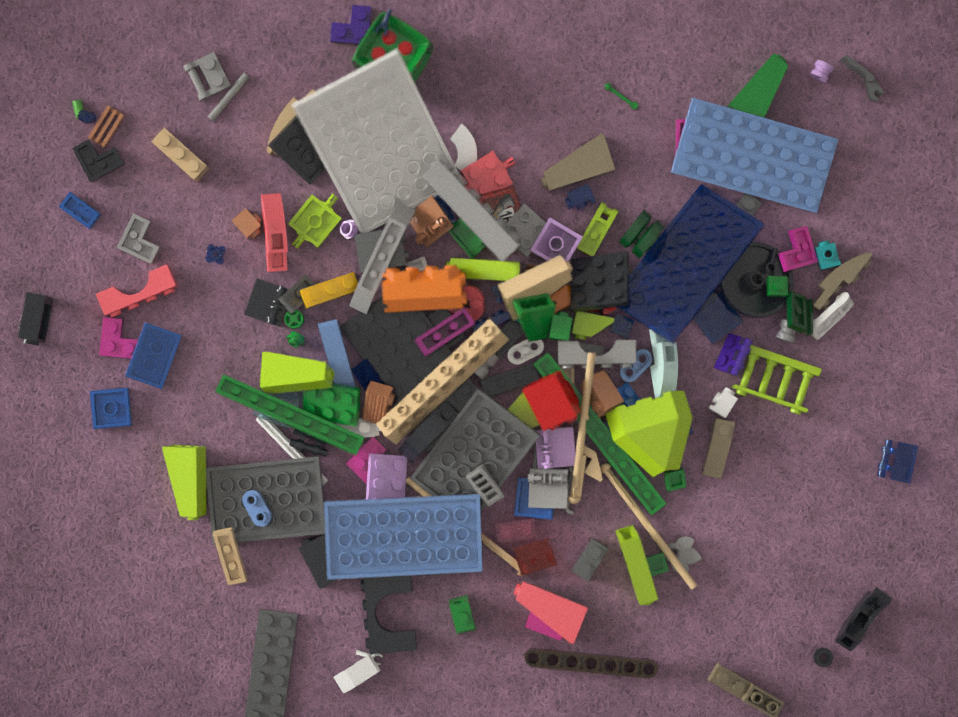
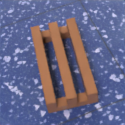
[88,105,125,148]

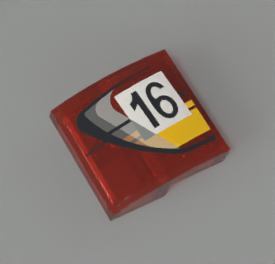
[479,186,520,223]

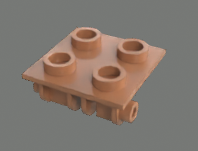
[410,195,454,247]

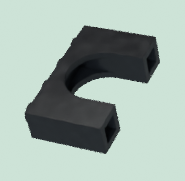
[298,534,338,589]
[361,575,417,654]

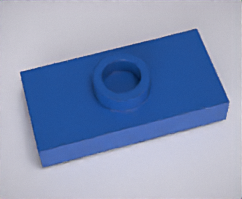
[59,192,102,230]

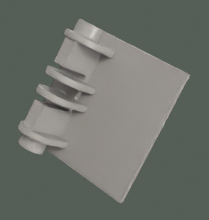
[506,203,546,257]
[528,469,568,509]

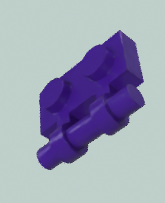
[714,333,753,376]

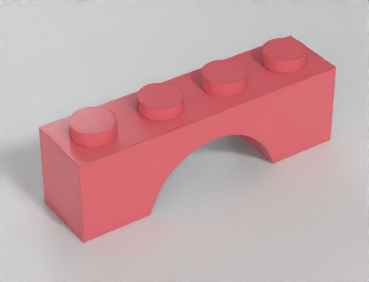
[96,265,178,318]

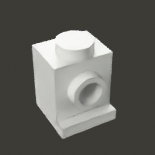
[708,387,738,418]

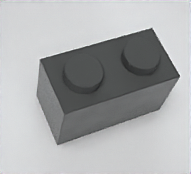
[571,538,609,581]

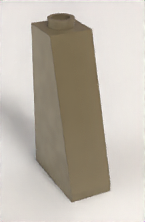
[541,133,615,192]

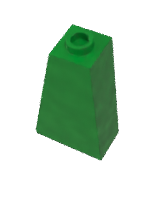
[727,54,788,118]

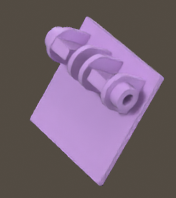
[535,427,576,469]

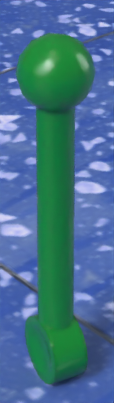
[604,83,638,110]

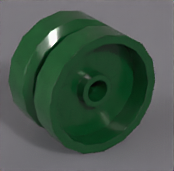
[618,209,665,259]

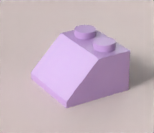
[530,217,582,262]

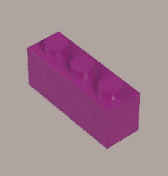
[415,307,475,357]

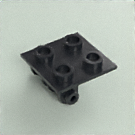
[244,279,289,327]

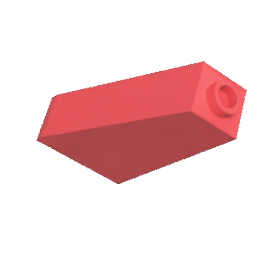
[513,580,588,644]

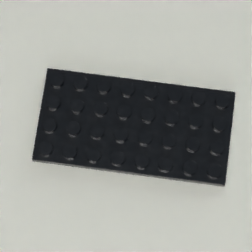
[340,296,477,452]

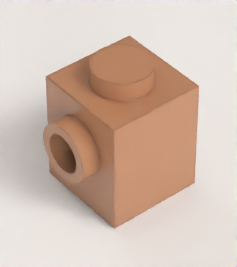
[232,208,263,239]

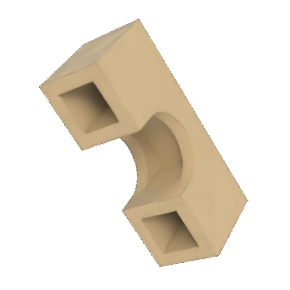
[151,128,210,182]

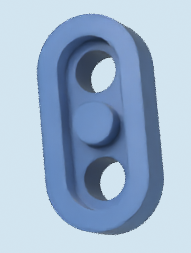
[619,349,653,382]
[242,490,272,527]

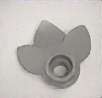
[663,536,701,573]

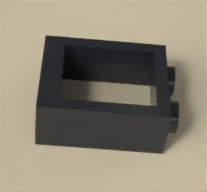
[17,292,54,346]

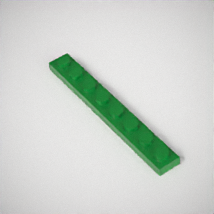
[215,374,364,456]

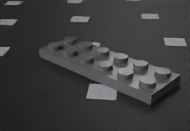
[245,609,298,717]

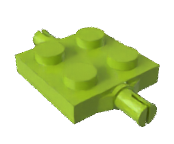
[288,194,342,249]

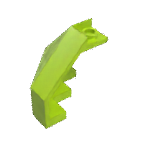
[605,391,693,477]

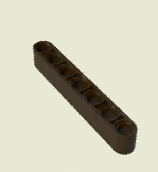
[524,648,658,678]

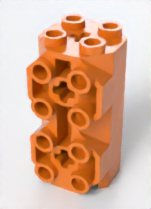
[382,265,467,313]

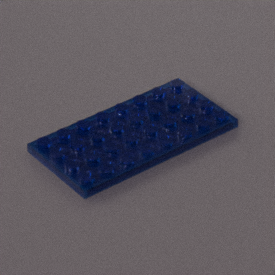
[617,184,764,344]

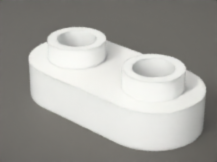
[507,339,544,365]

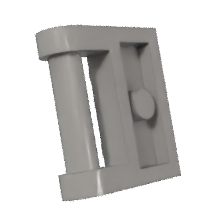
[183,52,231,101]

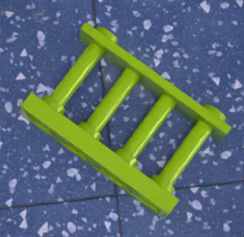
[732,345,822,415]

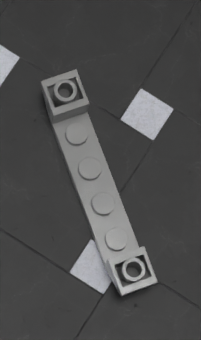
[349,202,416,314]

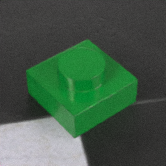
[766,276,788,297]
[664,467,686,492]
[646,552,669,576]

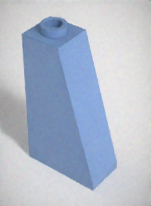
[318,319,356,387]

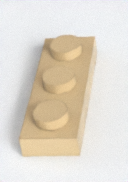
[213,527,248,585]

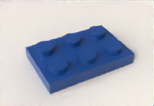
[125,322,182,389]

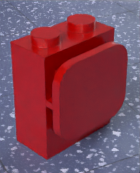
[522,370,581,431]

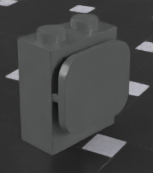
[354,230,410,274]

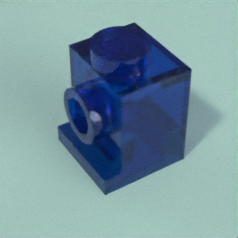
[565,184,596,210]

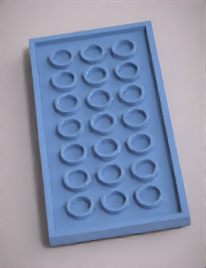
[671,98,839,213]
[324,494,482,580]

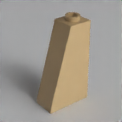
[498,255,573,321]

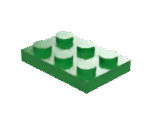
[302,383,361,426]

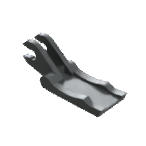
[839,55,884,102]

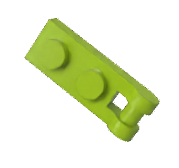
[576,202,618,256]

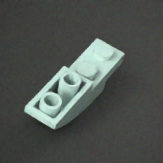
[649,325,678,398]

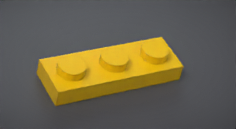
[300,272,358,309]

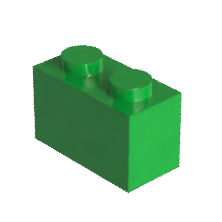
[548,312,572,341]

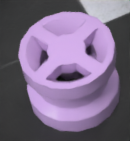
[810,60,834,83]

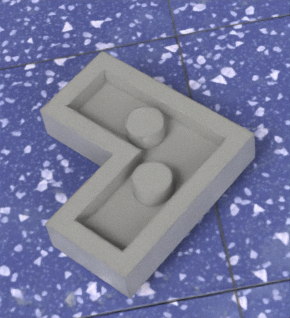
[117,213,161,265]

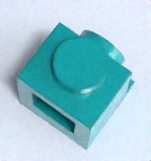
[814,240,841,271]

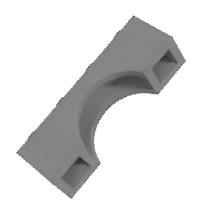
[557,340,636,369]

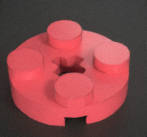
[448,285,486,322]

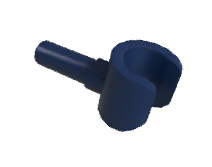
[376,9,392,37]

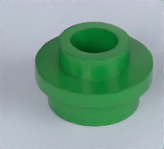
[286,331,305,348]

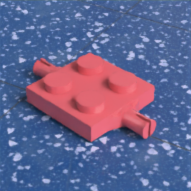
[460,151,516,202]

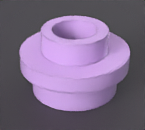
[340,220,358,239]

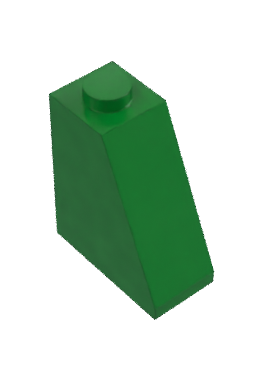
[512,293,556,342]

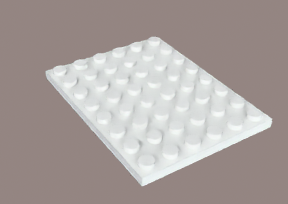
[292,50,459,233]

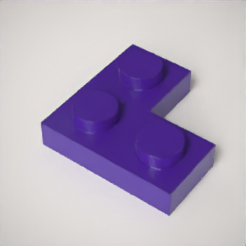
[330,5,372,45]

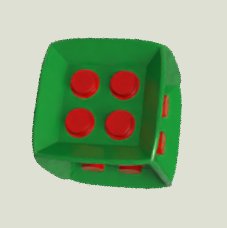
[352,12,434,83]

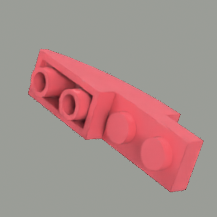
[261,193,288,272]

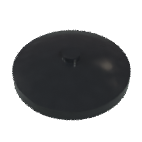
[718,242,794,318]

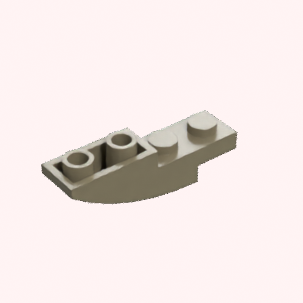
[813,252,873,311]
[707,663,784,717]

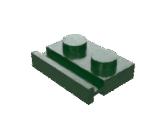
[787,291,813,336]

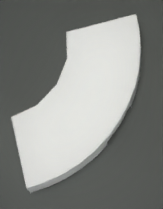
[450,124,477,171]

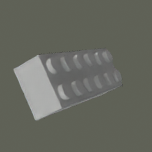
[422,160,521,262]

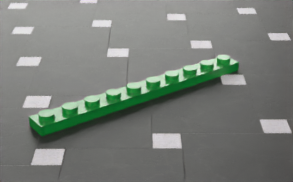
[533,352,666,516]

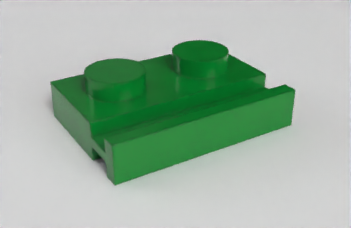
[448,218,487,259]

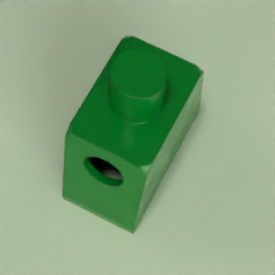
[449,595,477,635]

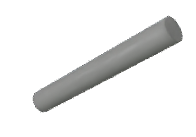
[208,73,249,122]

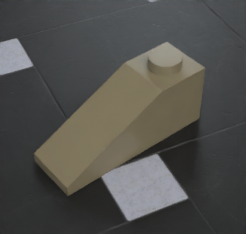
[702,418,735,479]

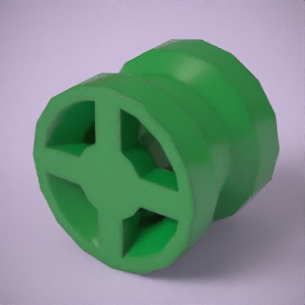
[284,310,305,329]

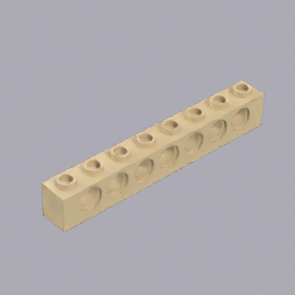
[376,319,509,445]

